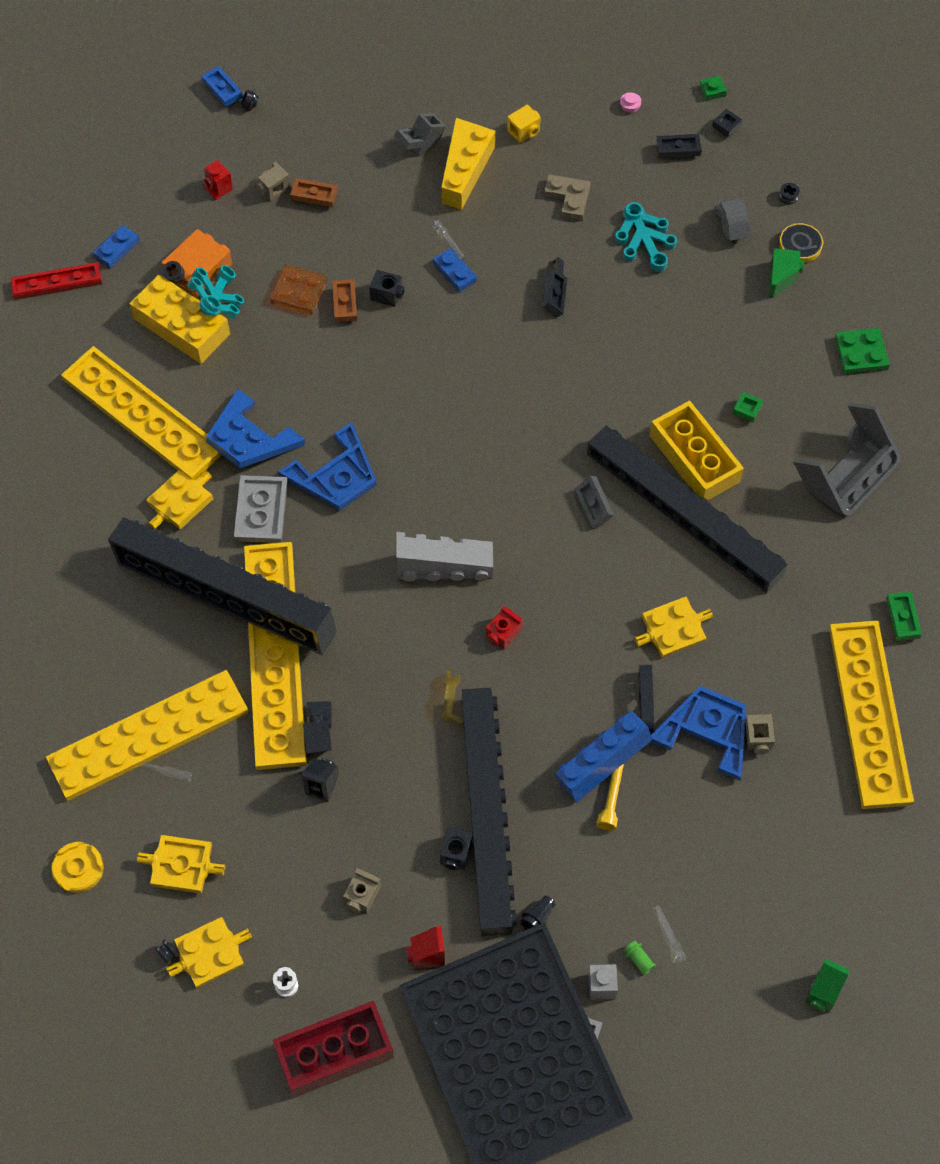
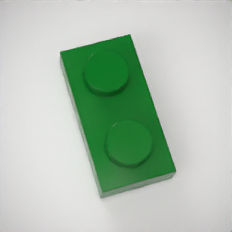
[886,591,922,641]

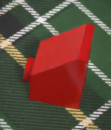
[406,926,445,971]

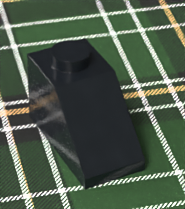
[302,758,339,802]

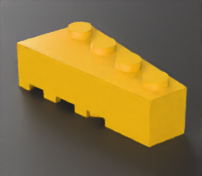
[442,118,495,210]

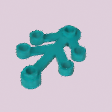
[615,202,677,272]
[187,265,244,319]

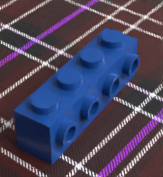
[555,710,652,803]

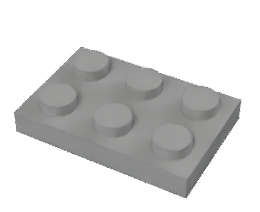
[234,475,288,543]

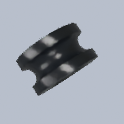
[779,183,800,205]
[162,261,185,284]
[154,939,179,965]

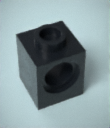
[369,270,405,307]
[303,715,332,753]
[440,827,473,870]

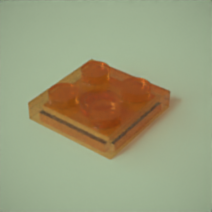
[270,264,327,315]

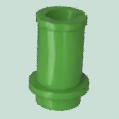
[624,940,656,975]

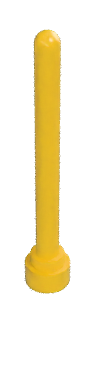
[596,764,624,831]

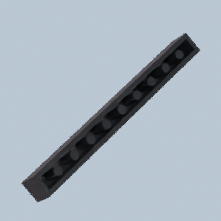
[587,425,788,594]
[462,688,517,937]

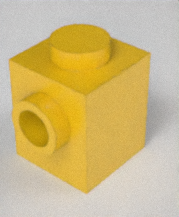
[507,104,541,143]

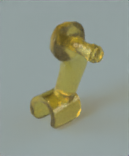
[443,669,463,724]

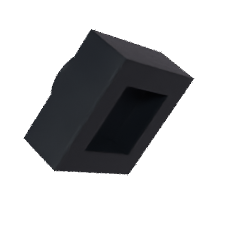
[712,109,743,137]
[306,701,332,728]

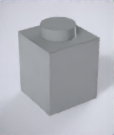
[588,964,618,1000]

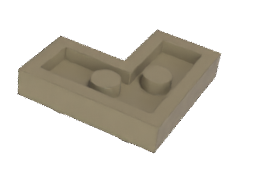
[544,174,591,221]

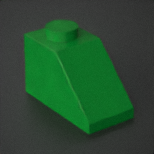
[769,248,804,298]
[805,958,850,1013]

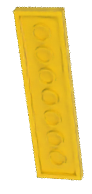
[61,346,222,479]
[829,621,914,809]
[46,670,249,801]

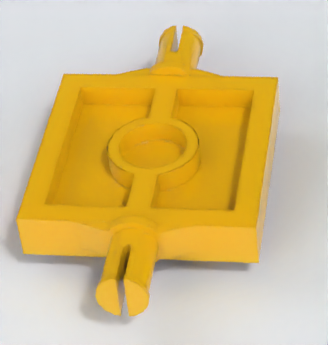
[146,470,213,530]
[634,597,713,658]
[137,835,225,894]
[166,917,252,989]

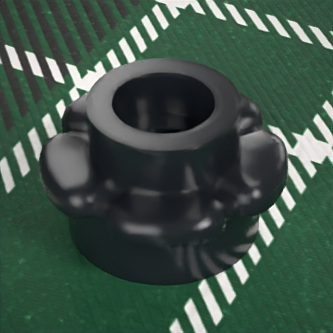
[241,89,259,110]

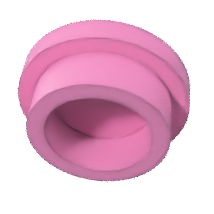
[620,93,641,113]

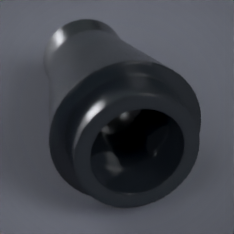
[520,895,556,930]

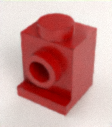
[203,160,233,200]
[485,605,523,649]

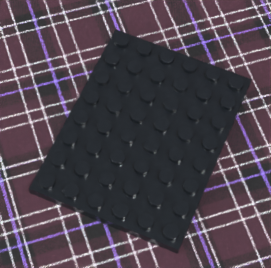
[399,922,633,1164]

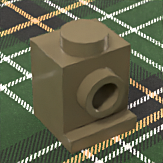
[256,161,291,201]
[745,714,775,755]
[343,868,381,913]

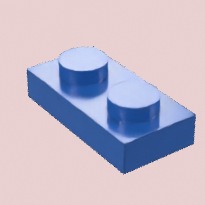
[201,66,243,107]
[93,225,140,269]
[433,248,477,293]

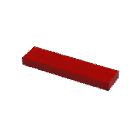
[10,262,102,300]

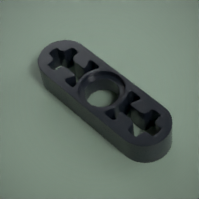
[638,665,654,732]

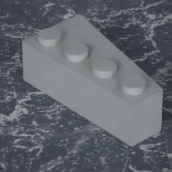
[396,532,493,582]

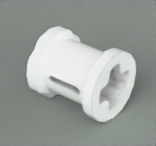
[273,967,298,998]

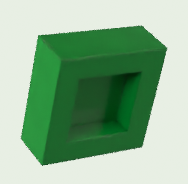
[699,75,727,101]
[733,392,764,423]

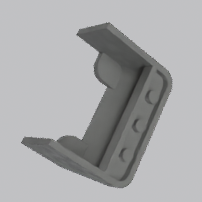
[793,403,900,515]

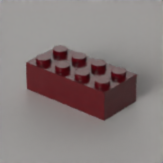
[273,1000,394,1098]

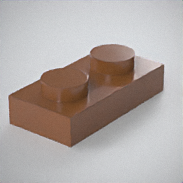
[290,178,338,208]
[332,279,357,322]

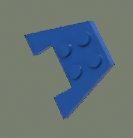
[206,389,305,468]
[278,422,377,511]
[650,686,746,781]

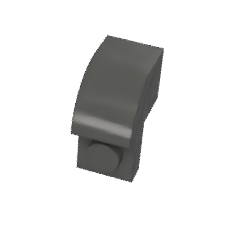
[394,113,446,155]
[714,198,751,241]

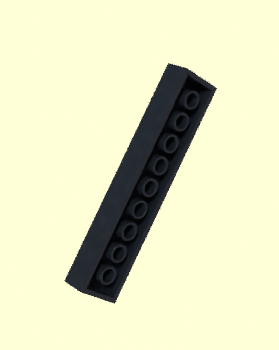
[108,517,337,655]

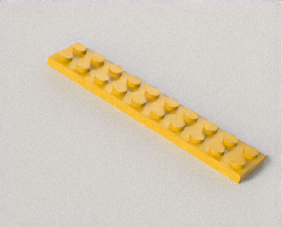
[244,542,306,770]

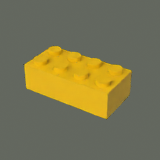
[129,274,230,364]
[649,401,744,500]

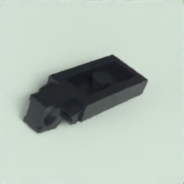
[542,257,567,317]

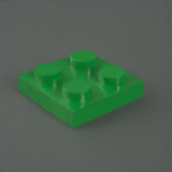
[835,328,890,375]

